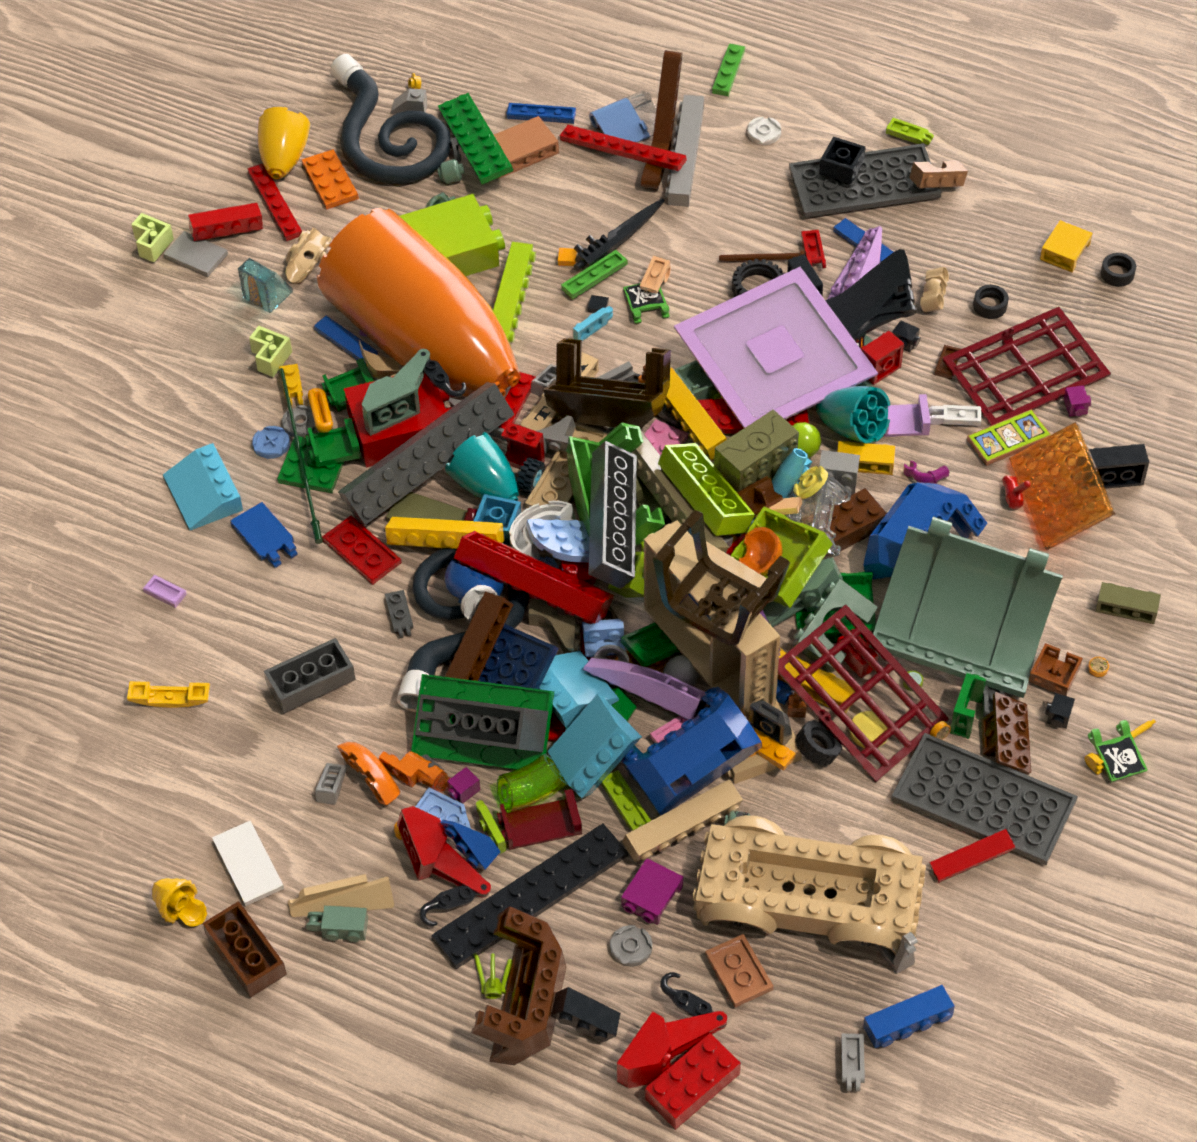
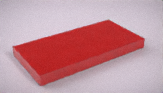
[322,515,402,585]

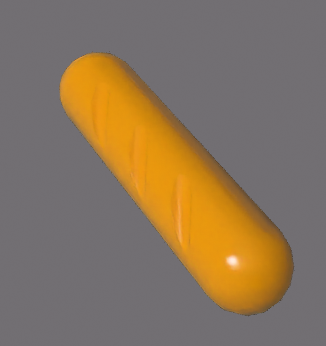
[308,388,333,433]

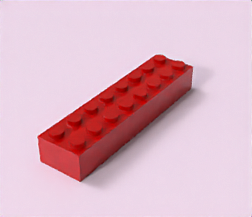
[454,531,614,624]

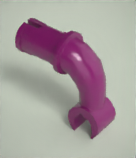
[903,460,950,484]

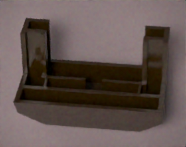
[543,338,671,429]

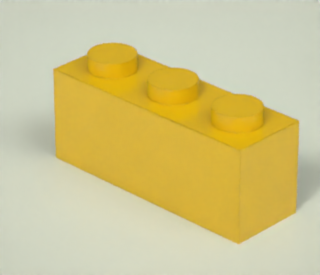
[837,441,895,475]

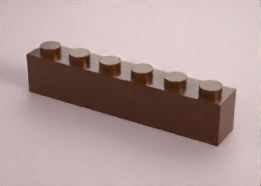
[445,591,513,681]

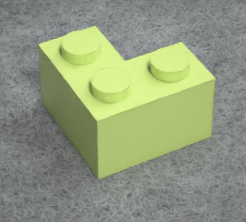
[131,213,174,262]
[249,326,292,377]

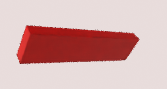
[929,829,1015,882]

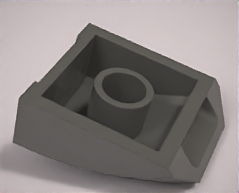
[749,700,792,746]

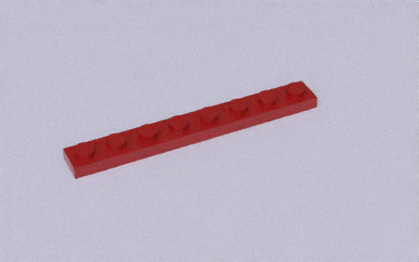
[559,125,687,171]

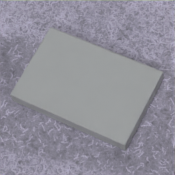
[164,231,228,277]

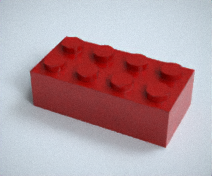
[645,1033,741,1130]

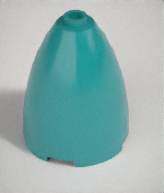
[816,386,891,444]
[445,432,519,501]

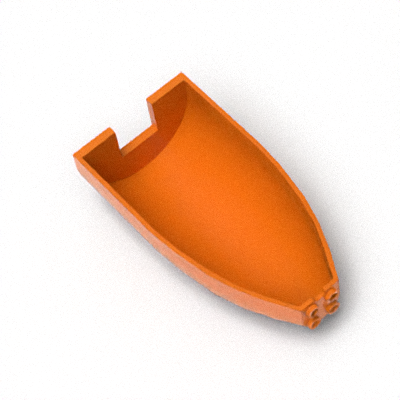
[317,208,521,397]

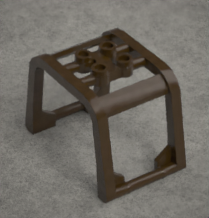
[653,510,790,646]

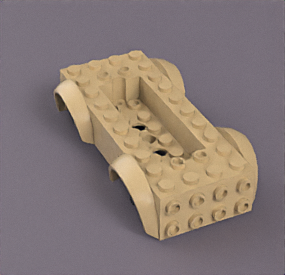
[693,815,926,956]

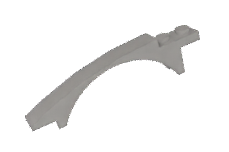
[448,398,576,454]

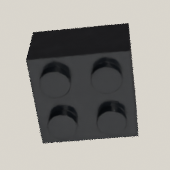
[819,136,866,184]

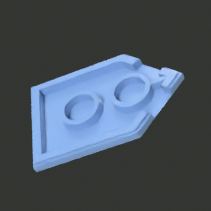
[415,787,471,828]

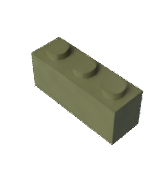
[1095,582,1161,624]

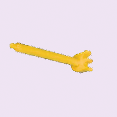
[1084,719,1156,775]

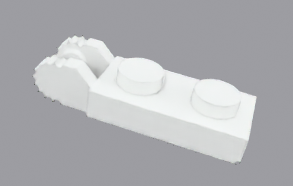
[929,405,981,426]

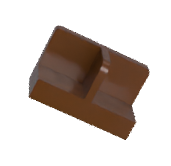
[737,476,783,516]

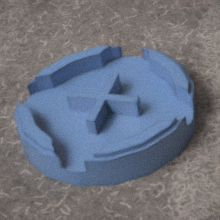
[252,426,290,459]

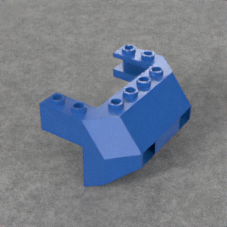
[863,482,988,580]
[621,686,762,816]

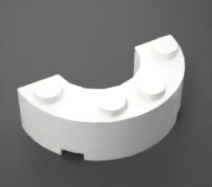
[509,501,576,560]

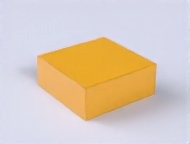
[558,248,577,267]

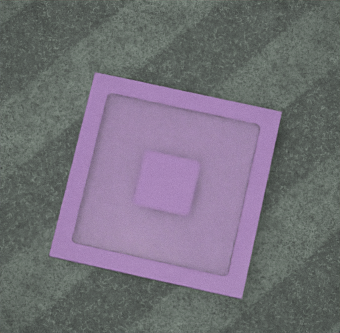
[674,267,878,428]

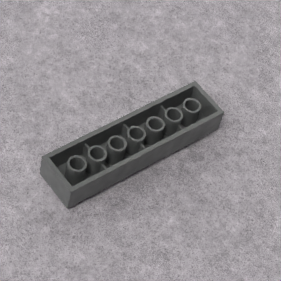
[588,441,637,589]

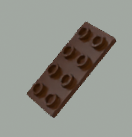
[981,692,1032,774]

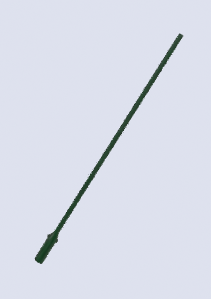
[280,368,323,544]

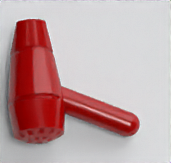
[1002,475,1031,510]

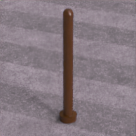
[719,250,805,262]

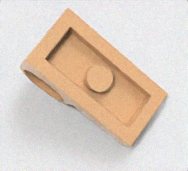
[640,256,671,294]

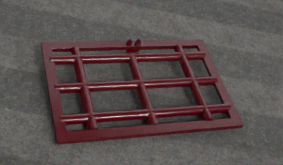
[942,306,1111,426]
[778,605,949,782]

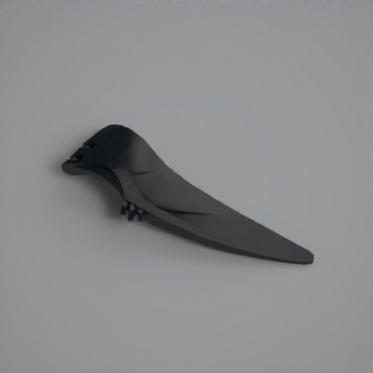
[825,249,917,342]

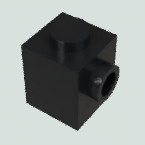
[892,320,921,352]
[1045,693,1075,729]

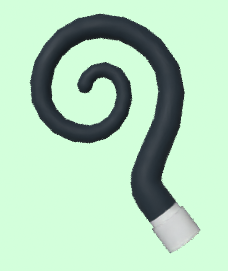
[330,54,451,184]
[397,548,529,712]

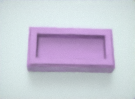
[143,575,187,608]

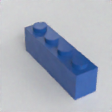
[863,985,955,1049]

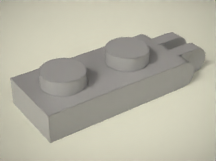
[841,1033,865,1091]

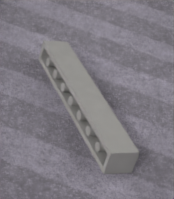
[665,95,704,207]

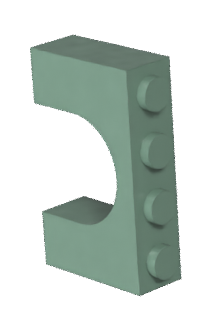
[792,579,878,673]

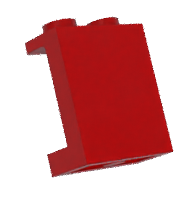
[501,422,545,470]

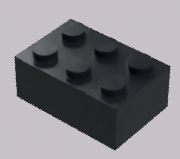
[1083,444,1150,491]

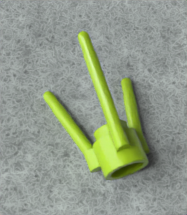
[474,953,512,999]

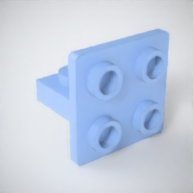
[582,619,625,657]

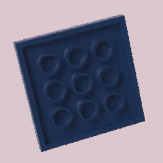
[478,624,559,689]

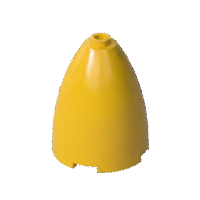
[258,107,310,179]

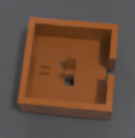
[1028,643,1083,696]

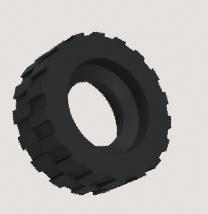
[795,720,842,766]

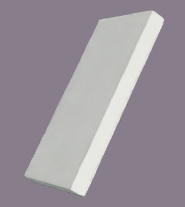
[212,821,284,906]

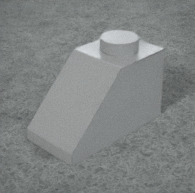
[391,89,428,114]

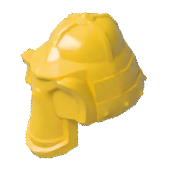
[152,878,207,927]

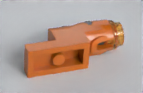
[379,751,450,791]

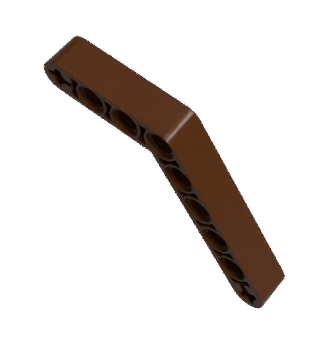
[641,50,683,190]

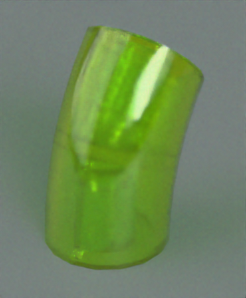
[496,754,568,813]

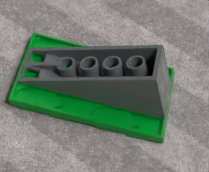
[411,674,555,773]

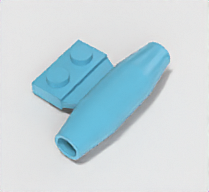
[772,448,812,498]

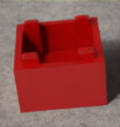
[861,331,904,385]

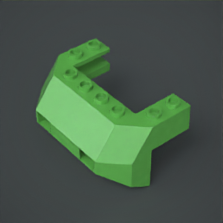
[567,423,665,545]

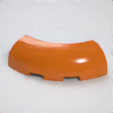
[337,742,401,805]

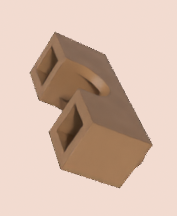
[909,161,968,188]

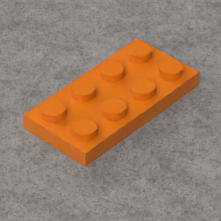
[301,149,359,210]

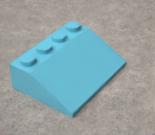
[163,443,243,531]
[539,651,619,729]
[548,693,642,798]

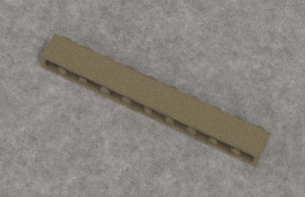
[632,429,729,553]

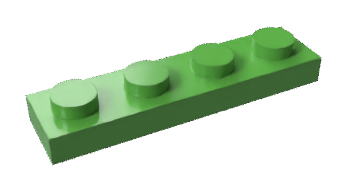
[712,43,745,97]
[561,250,628,299]

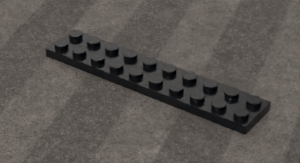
[431,823,628,969]

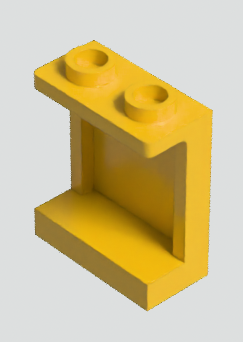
[1040,220,1093,273]

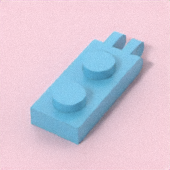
[573,306,613,341]

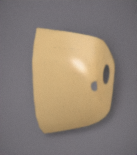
[359,340,404,379]

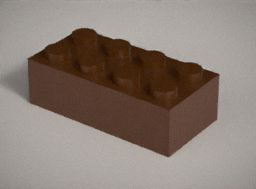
[802,488,887,560]
[202,901,287,998]

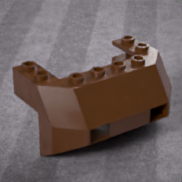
[471,906,567,1066]

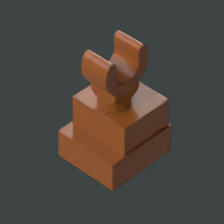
[788,692,807,718]

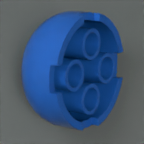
[444,560,504,604]

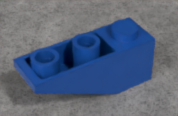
[440,820,501,870]

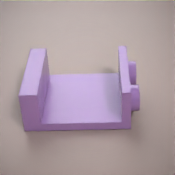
[884,394,931,437]

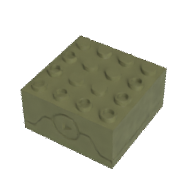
[714,409,799,492]

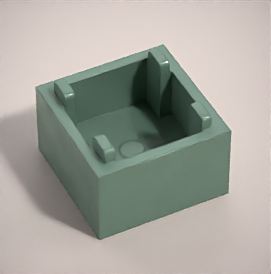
[674,360,719,400]

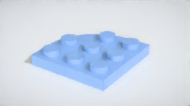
[526,519,590,562]

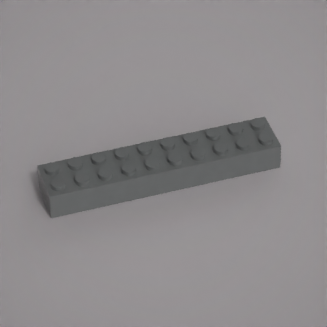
[338,382,515,525]

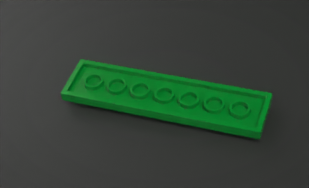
[438,92,514,185]

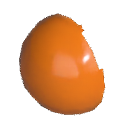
[739,527,783,576]

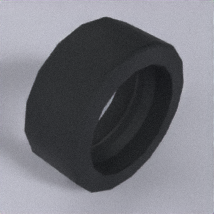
[1100,253,1137,287]
[973,284,1009,319]

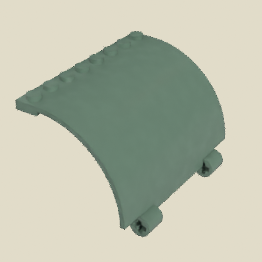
[869,517,1063,698]

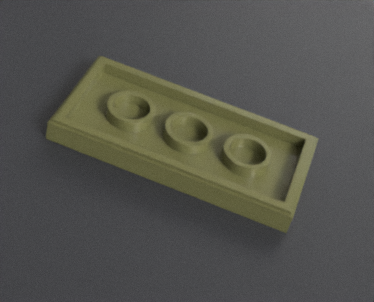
[386,492,467,522]

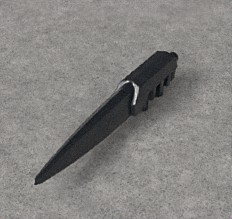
[574,198,665,271]

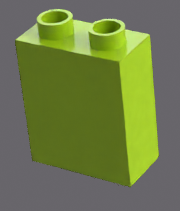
[400,194,505,276]

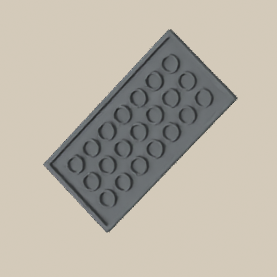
[789,143,942,218]
[891,733,1078,865]

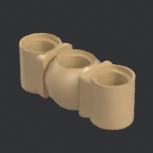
[920,267,949,313]

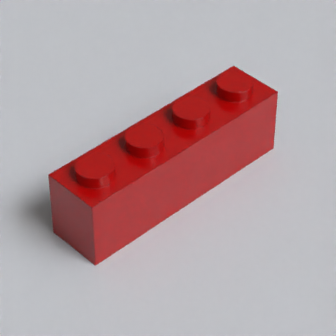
[188,203,263,241]

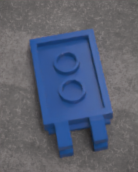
[230,502,298,568]

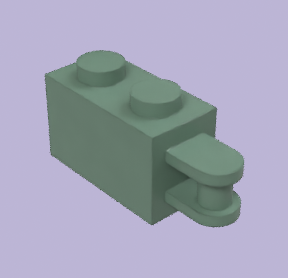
[306,905,368,942]

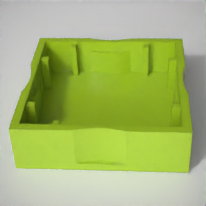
[731,506,833,608]

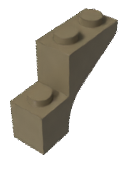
[529,598,580,654]

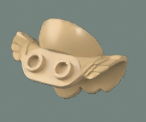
[285,227,332,284]

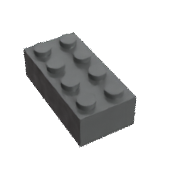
[264,638,356,713]

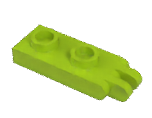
[886,118,934,145]
[476,800,506,854]

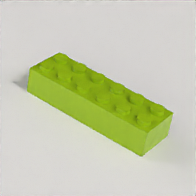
[658,443,755,536]

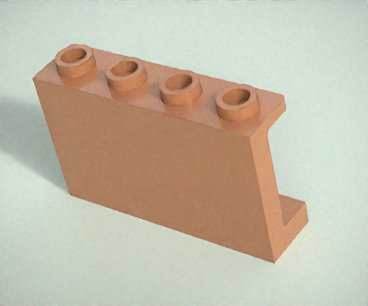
[494,116,559,178]

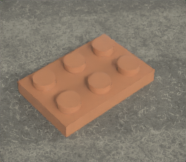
[705,934,774,1007]

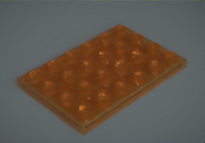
[1009,422,1116,550]

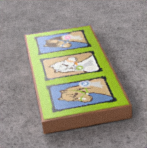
[967,409,1052,466]

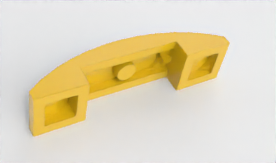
[127,681,210,708]

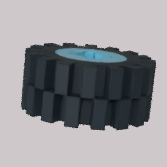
[516,457,545,494]

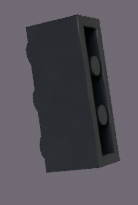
[551,987,621,1042]

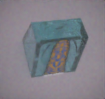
[238,258,293,313]

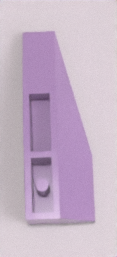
[827,226,882,300]
[583,658,705,719]

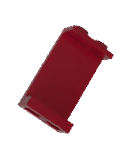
[497,789,582,850]

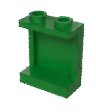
[321,358,374,412]
[305,418,361,467]
[950,673,986,739]

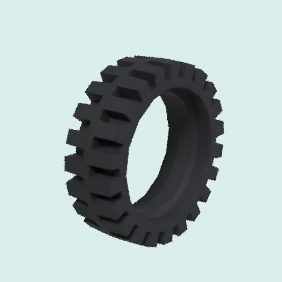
[732,259,784,297]

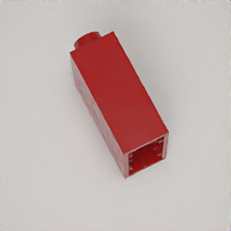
[344,374,454,468]

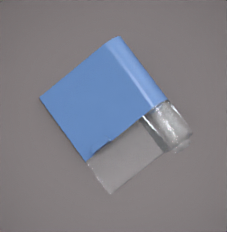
[589,90,656,143]

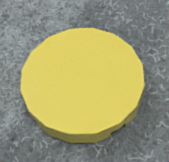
[793,466,828,499]
[850,711,888,748]

